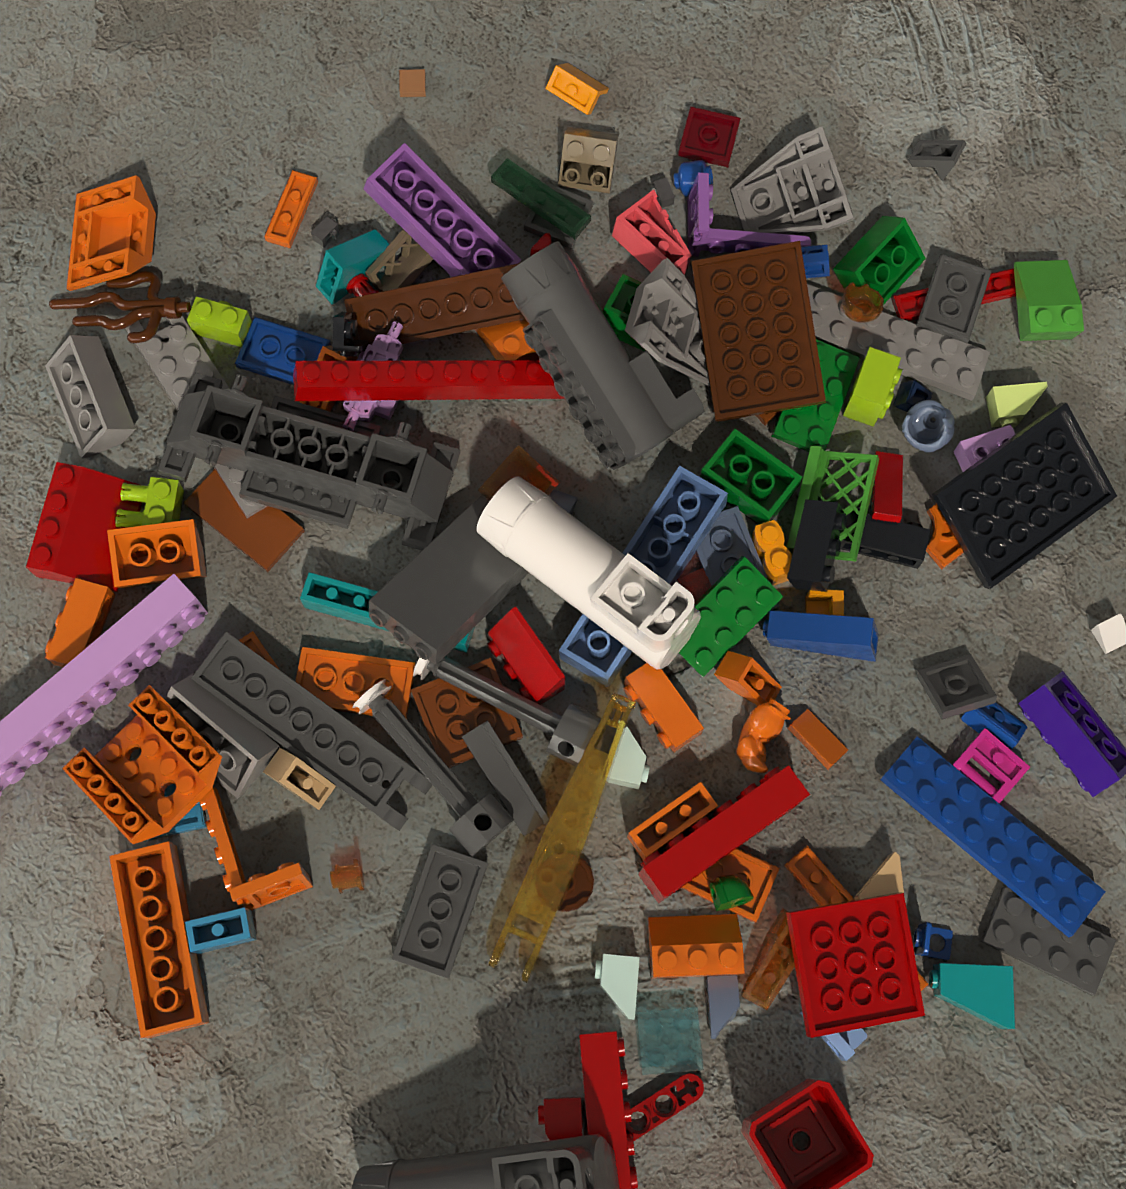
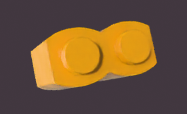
[751,520,792,586]

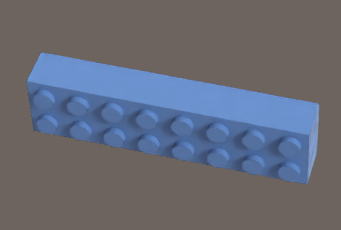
[559,465,728,688]

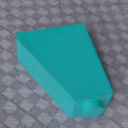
[316,229,390,305]
[929,963,1015,1029]

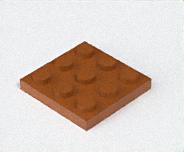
[411,658,523,768]

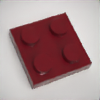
[678,106,741,168]

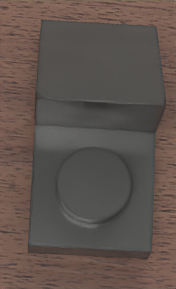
[908,140,966,181]

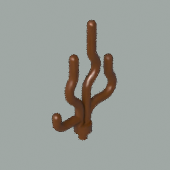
[49,271,191,343]

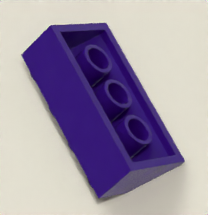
[1018,671,1126,797]

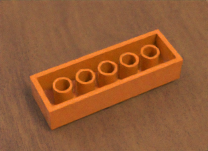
[109,841,210,1038]

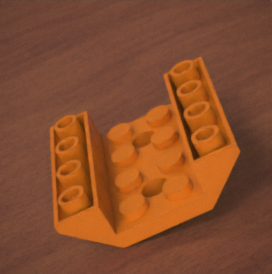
[62,685,222,845]

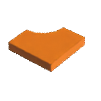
[926,503,964,569]

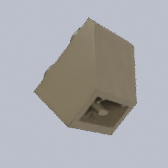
[558,127,619,193]

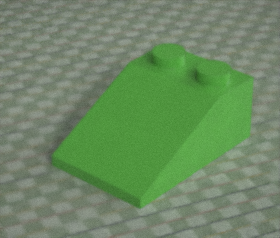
[1014,260,1084,341]

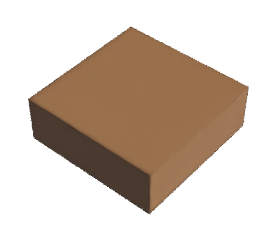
[399,69,426,97]

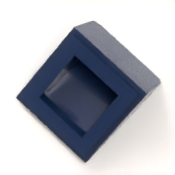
[893,380,933,412]

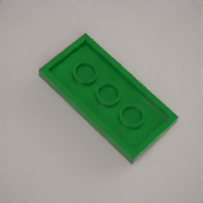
[771,339,860,452]
[679,556,783,677]

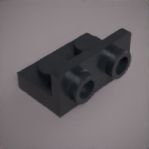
[332,312,368,356]

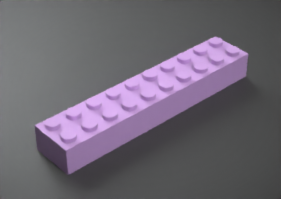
[0,574,208,796]

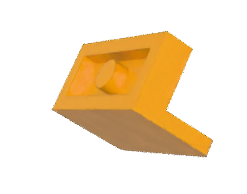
[545,63,609,115]

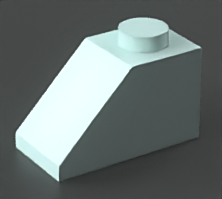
[605,721,650,790]
[595,954,640,1020]

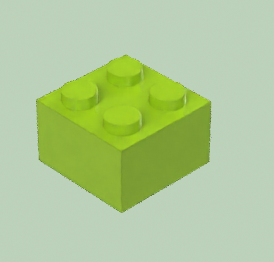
[843,347,903,427]

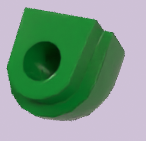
[710,875,754,911]

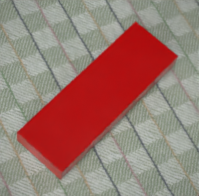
[872,451,903,523]

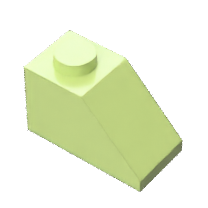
[986,382,1048,428]

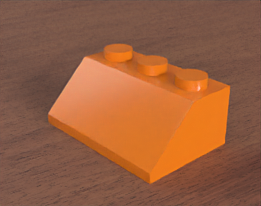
[107,519,207,588]
[648,914,745,979]

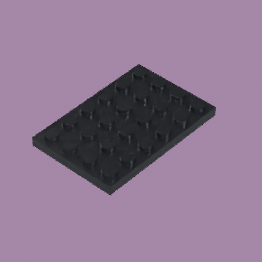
[932,402,1117,589]

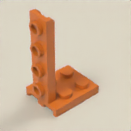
[199,787,313,910]

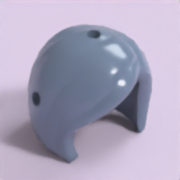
[902,400,955,453]

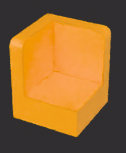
[805,590,844,616]

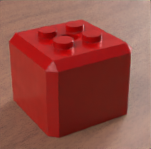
[741,1079,874,1189]

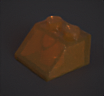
[478,445,560,501]

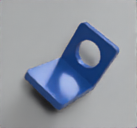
[913,922,953,960]

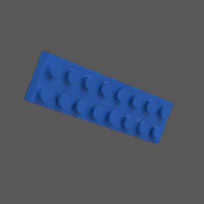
[880,736,1106,938]

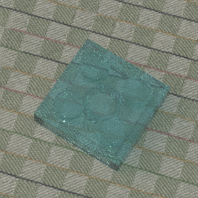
[636,1007,704,1075]

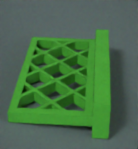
[787,446,879,562]

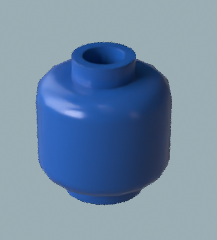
[674,160,713,197]

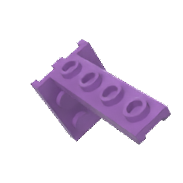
[687,172,811,257]

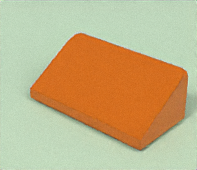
[787,709,848,770]

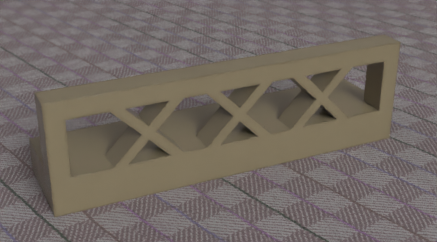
[365,229,433,292]

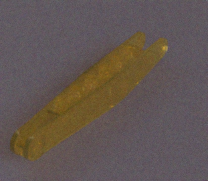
[489,693,636,983]

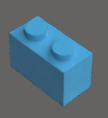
[185,907,257,954]

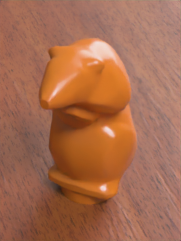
[736,698,791,773]

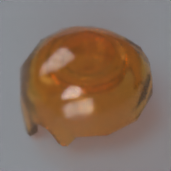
[842,282,884,322]

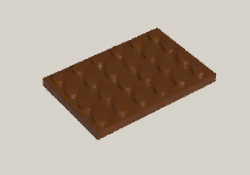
[691,241,826,422]

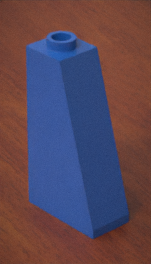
[763,611,879,662]

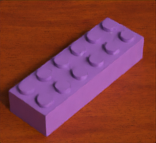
[363,143,521,277]

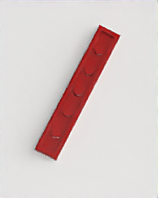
[892,268,1016,321]

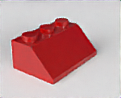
[487,606,565,705]

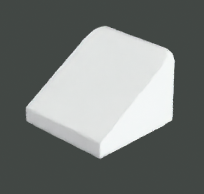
[1091,613,1126,654]

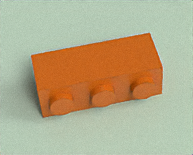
[45,578,115,667]
[623,663,704,753]
[627,782,718,860]

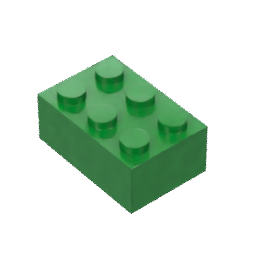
[700,429,802,524]

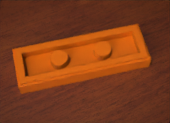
[264,170,318,249]

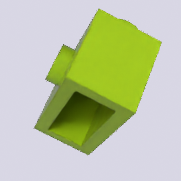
[187,296,252,347]

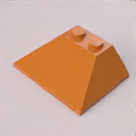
[66,175,156,291]

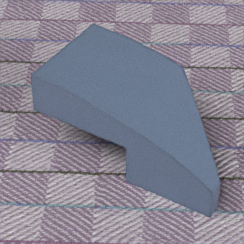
[706,975,740,1039]

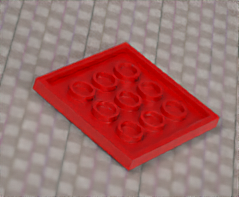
[786,893,925,1038]

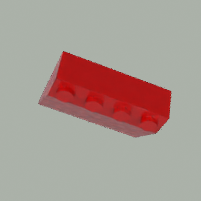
[26,462,142,592]

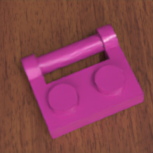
[952,728,1030,803]

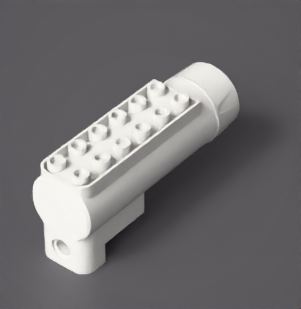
[477,476,701,670]

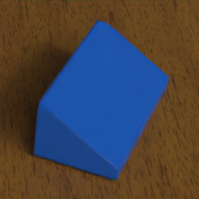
[961,703,1027,750]

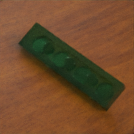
[491,158,591,240]

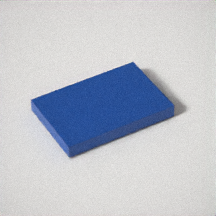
[235,317,331,385]

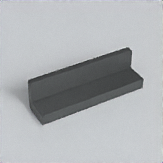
[462,720,550,836]

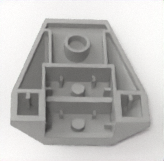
[731,127,854,234]
[625,258,710,387]

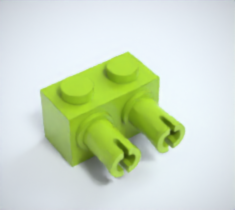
[116,477,184,527]

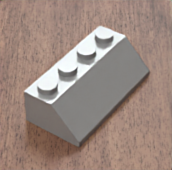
[45,335,136,458]
[165,673,279,799]

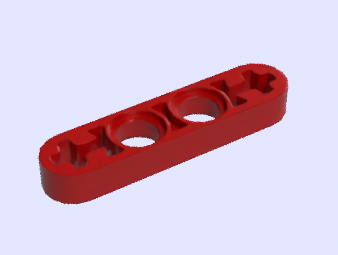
[625,1073,704,1141]

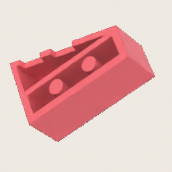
[612,190,692,275]

